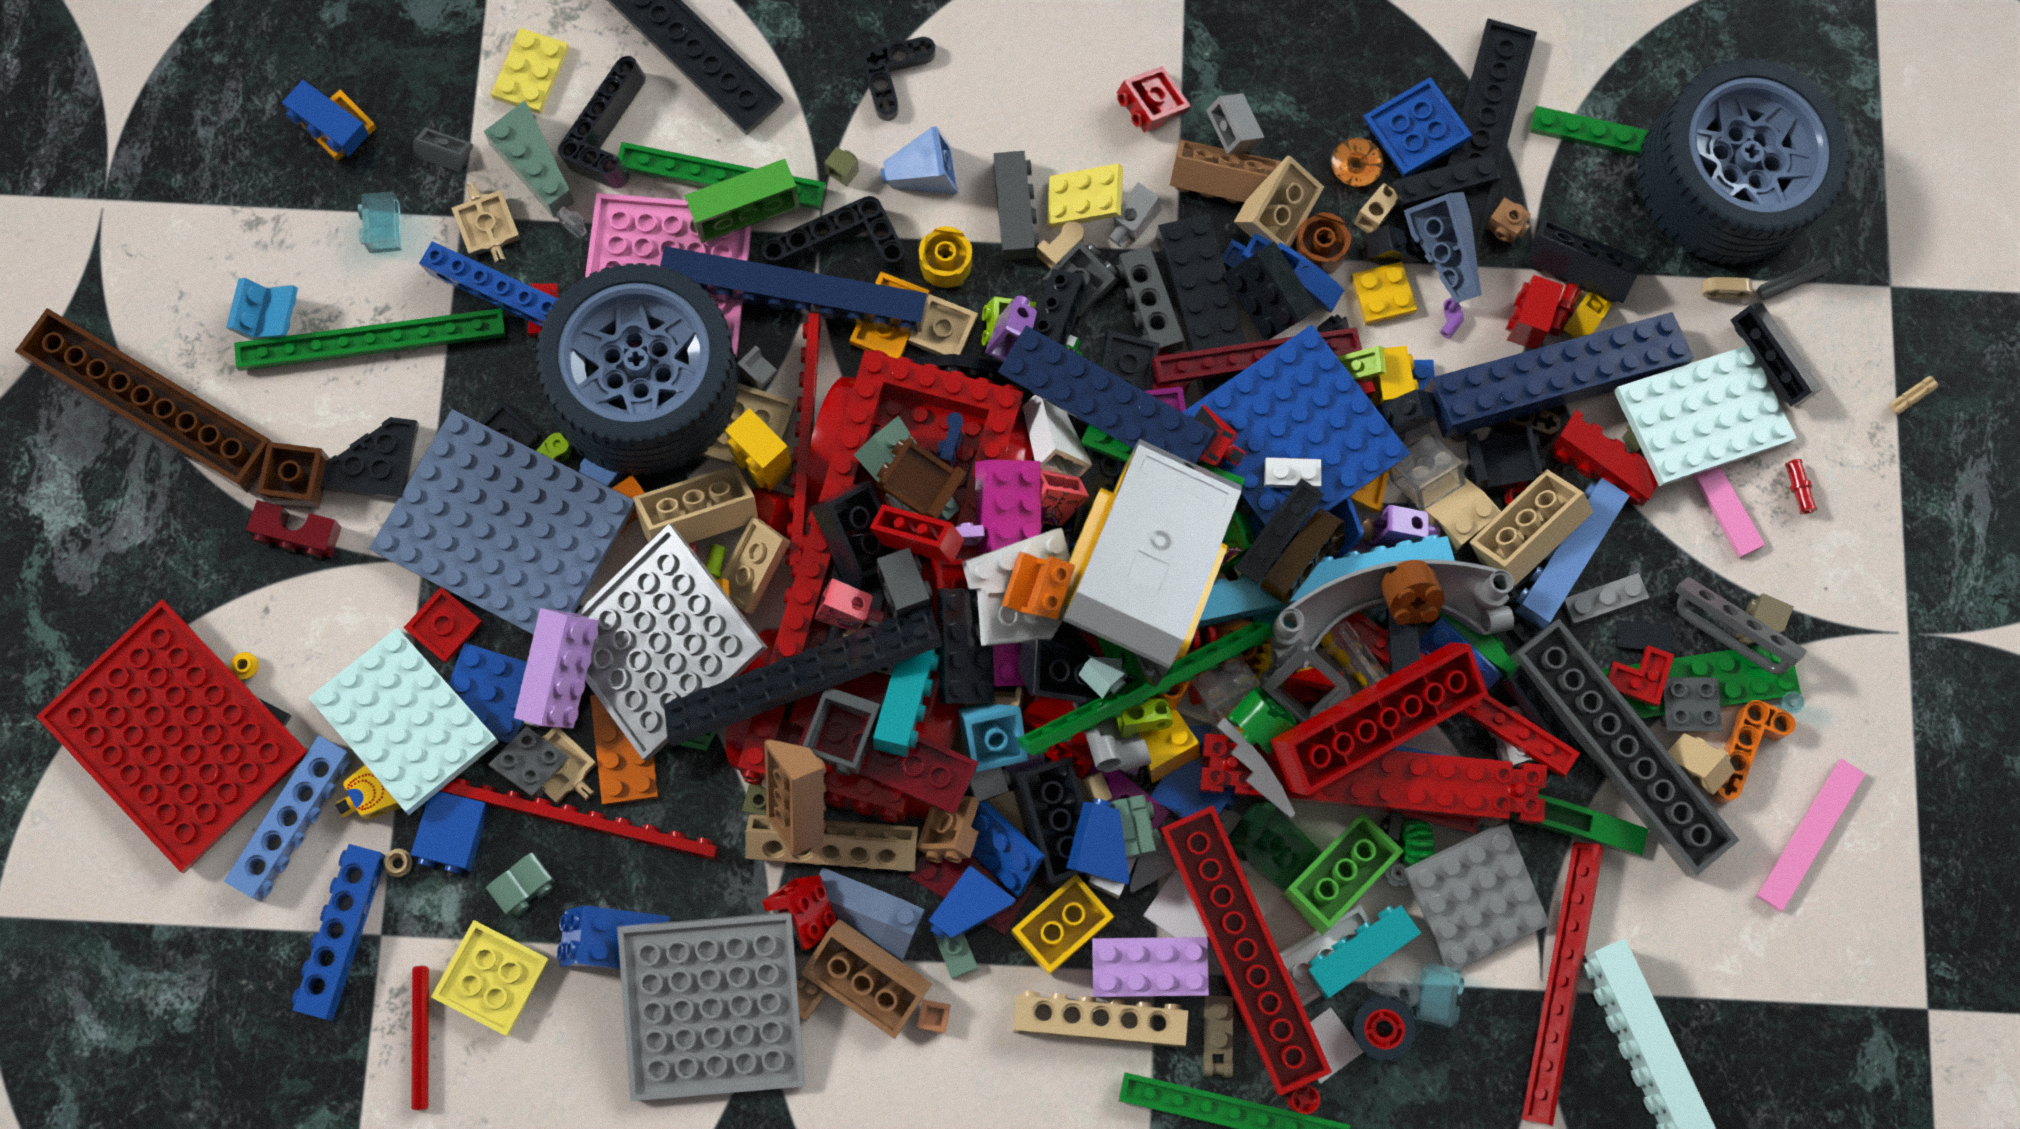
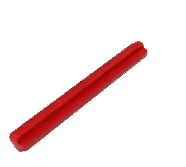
[411,966,429,1111]

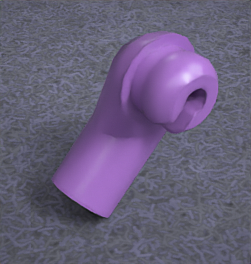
[1440,298,1464,339]

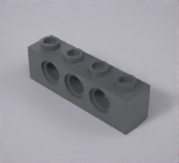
[1116,246,1184,353]

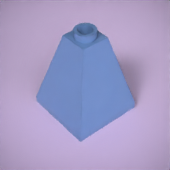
[880,126,958,194]

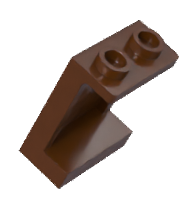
[876,435,967,519]

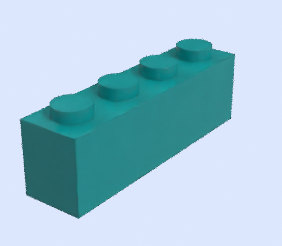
[873,649,940,757]
[1305,905,1421,1000]

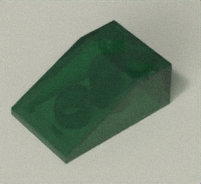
[1228,798,1323,893]

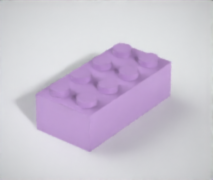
[514,608,599,728]
[1092,937,1209,997]

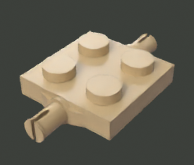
[452,182,520,265]
[542,727,597,804]

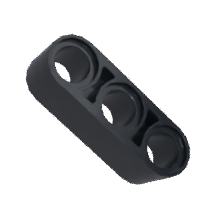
[1386,606,1420,676]

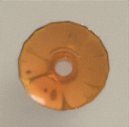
[1331,138,1383,186]

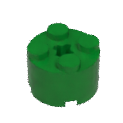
[1227,686,1296,754]

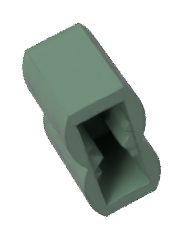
[486,852,555,916]

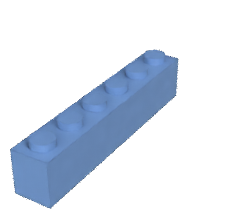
[1515,478,1630,630]

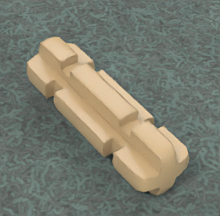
[1889,376,1938,415]

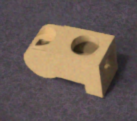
[1354,183,1399,233]
[1036,221,1084,269]

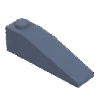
[1404,192,1481,303]
[819,867,925,963]

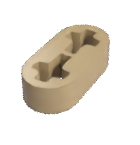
[1702,277,1753,299]

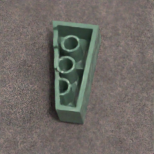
[484,100,574,218]
[854,416,960,521]

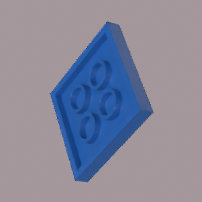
[1364,77,1472,178]
[448,643,527,744]

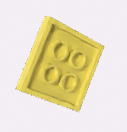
[431,920,550,1037]

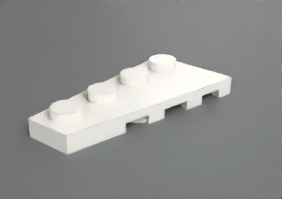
[961,528,1070,589]

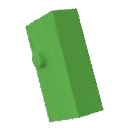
[685,159,800,244]
[1281,812,1404,936]

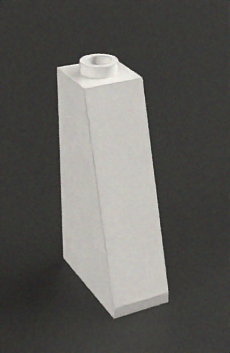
[1023,395,1092,477]

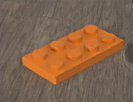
[590,695,659,806]

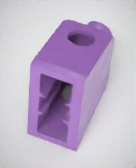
[985,296,1037,362]
[1372,505,1440,549]

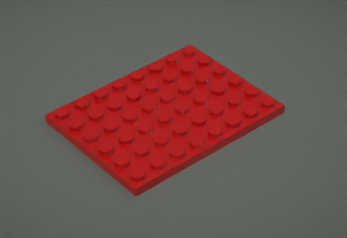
[36,599,308,873]

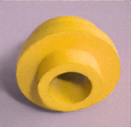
[230,652,259,680]

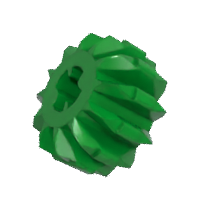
[1397,820,1436,866]

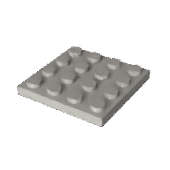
[1404,821,1550,973]

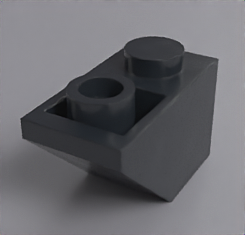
[1363,225,1422,265]

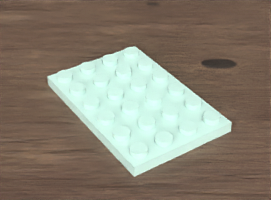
[1614,345,1797,487]
[308,628,499,815]

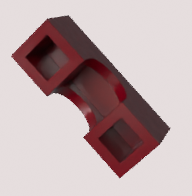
[246,500,342,559]

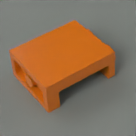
[1001,552,1075,620]

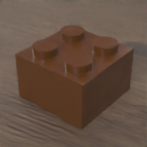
[257,442,330,510]

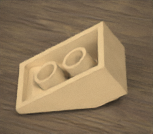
[1234,156,1324,248]
[1402,460,1501,554]

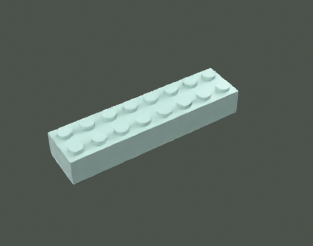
[1582,938,1716,1129]

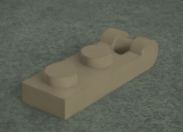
[1203,996,1233,1078]

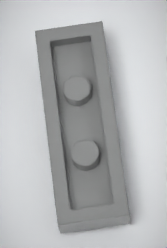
[1562,573,1649,626]

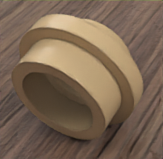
[383,849,413,877]

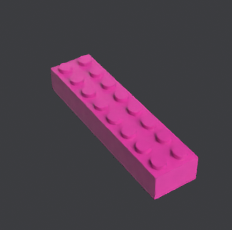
[975,460,1041,686]

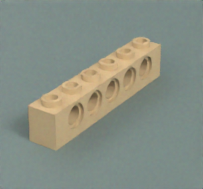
[745,814,918,871]
[1013,991,1188,1048]

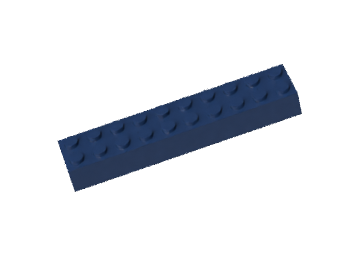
[1424,312,1694,438]

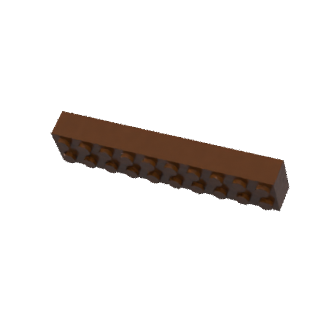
[15,308,272,493]

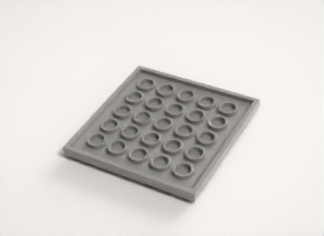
[576,524,767,761]
[617,912,805,1101]

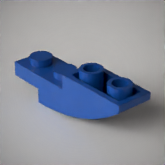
[1241,233,1344,313]

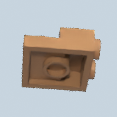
[916,796,979,863]

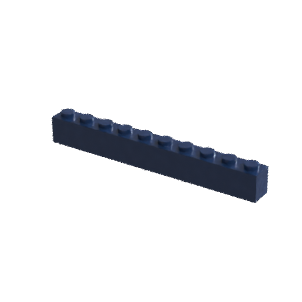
[660,246,928,333]

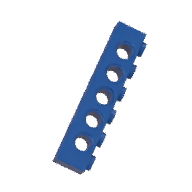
[419,241,559,327]
[292,844,386,1022]

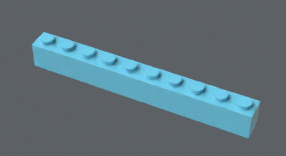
[1197,535,1455,628]

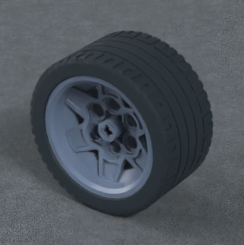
[1637,58,1850,265]
[536,263,738,475]

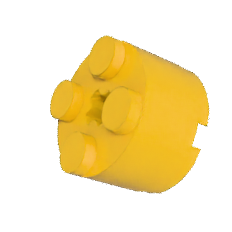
[919,226,972,288]

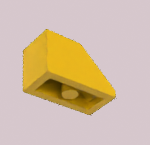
[1563,291,1613,339]

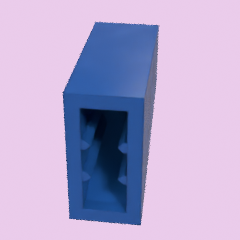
[1066,798,1130,884]
[928,865,1016,941]

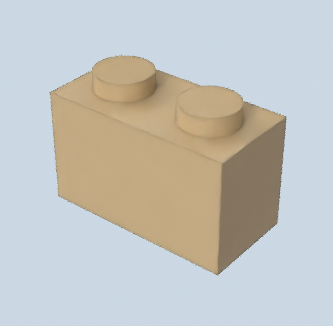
[1667,733,1735,795]

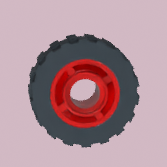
[1353,994,1418,1061]

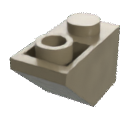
[1736,593,1794,647]

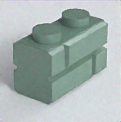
[1110,795,1161,860]

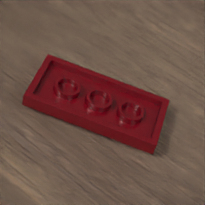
[909,853,1034,936]

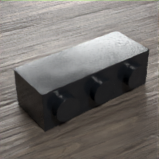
[1375,389,1440,436]

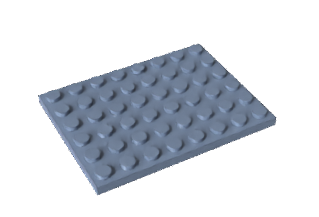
[369,409,635,635]

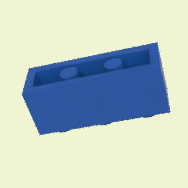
[282,80,369,157]

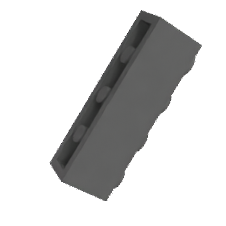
[993,150,1039,260]

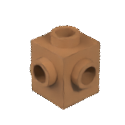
[1486,197,1531,244]

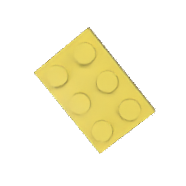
[491,28,569,114]
[1047,163,1123,228]

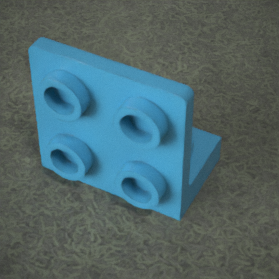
[226,278,298,340]

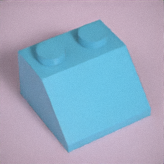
[958,703,1028,772]

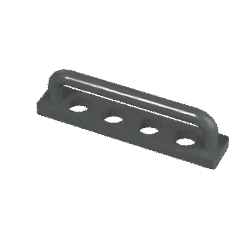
[1675,577,1807,675]

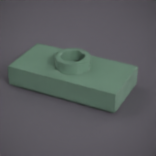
[930,926,978,979]

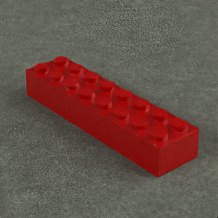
[1271,642,1489,795]

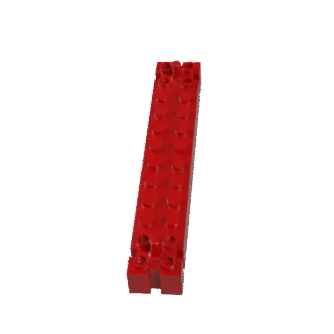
[1199,733,1547,824]

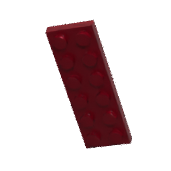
[797,695,979,816]

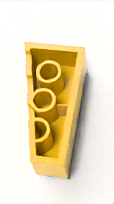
[1133,671,1200,783]

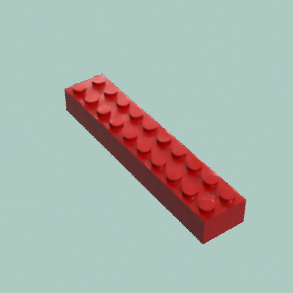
[1159,805,1332,1096]

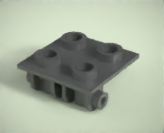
[1661,677,1722,732]
[489,726,569,797]

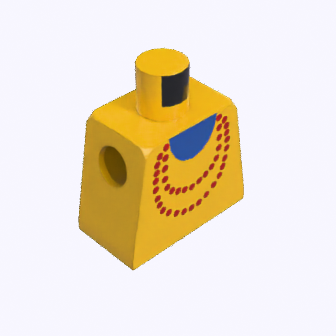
[335,765,402,821]

